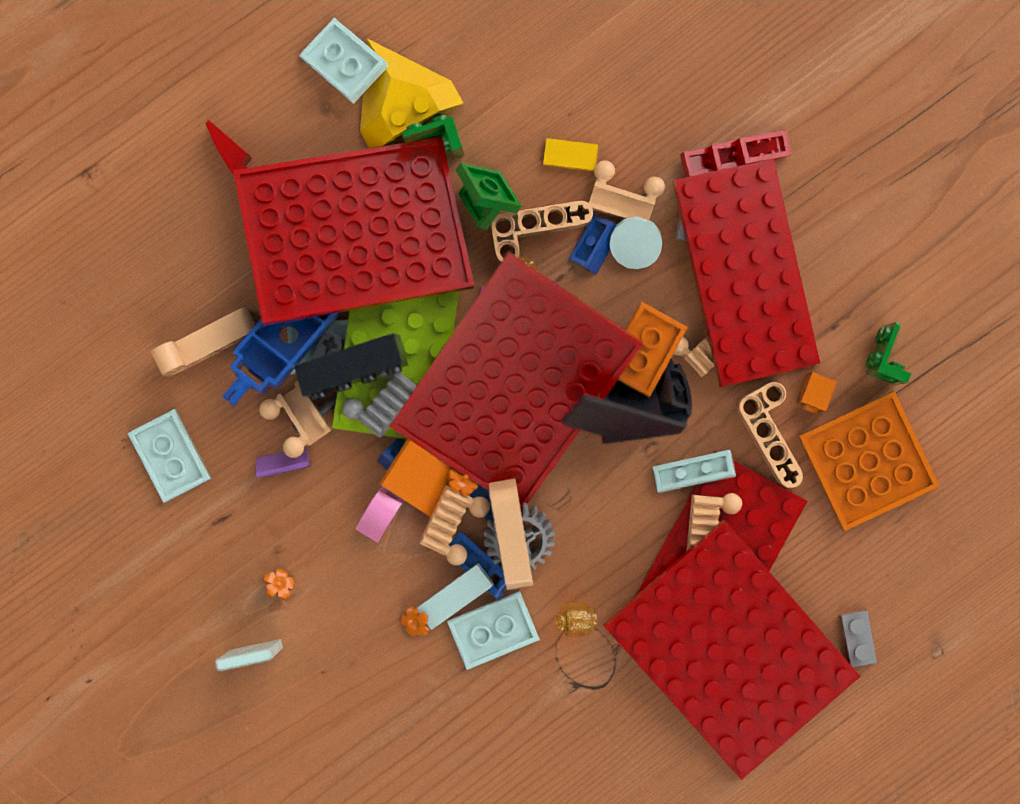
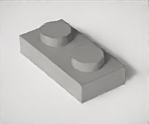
[840,610,877,667]

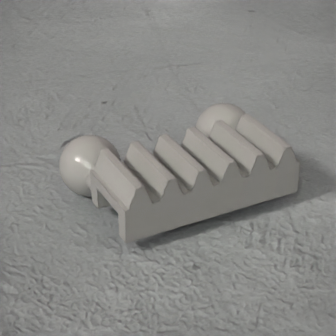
[342,373,416,439]

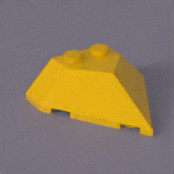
[360,38,464,148]

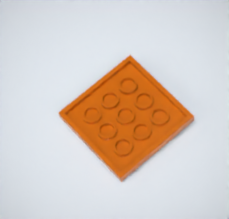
[798,391,940,531]

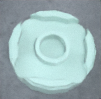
[610,216,663,269]

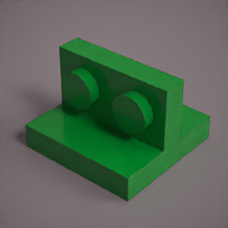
[455,162,522,230]

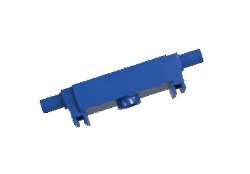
[221,312,342,407]

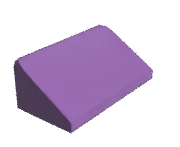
[256,447,311,478]

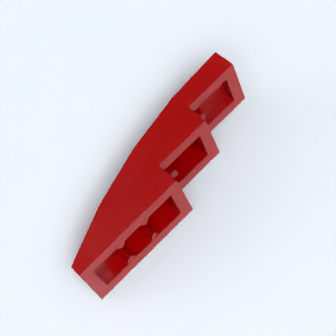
[205,120,252,175]
[680,130,792,177]

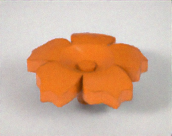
[448,469,478,496]
[263,568,295,600]
[400,606,430,637]

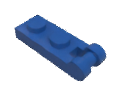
[449,532,506,599]

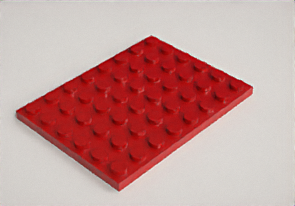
[233,137,474,326]
[389,252,643,509]
[603,519,861,780]

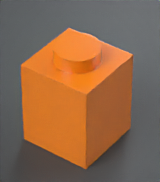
[797,372,837,414]

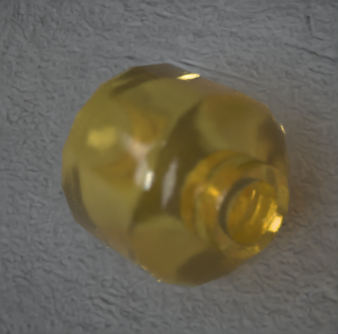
[556,602,597,637]

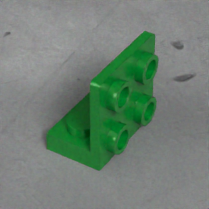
[402,115,464,159]
[865,322,912,385]

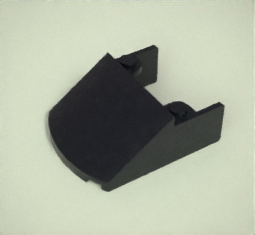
[562,359,692,444]

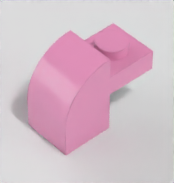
[356,486,404,543]

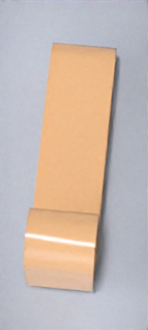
[492,201,593,263]
[150,307,256,377]
[736,382,803,488]
[489,479,533,590]

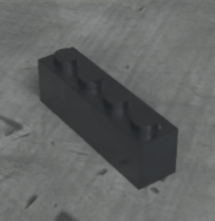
[294,333,409,401]

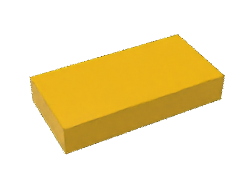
[543,138,598,172]

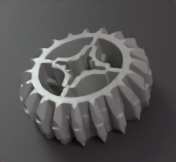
[484,502,555,570]

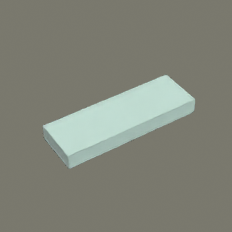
[653,450,736,493]
[416,563,494,630]

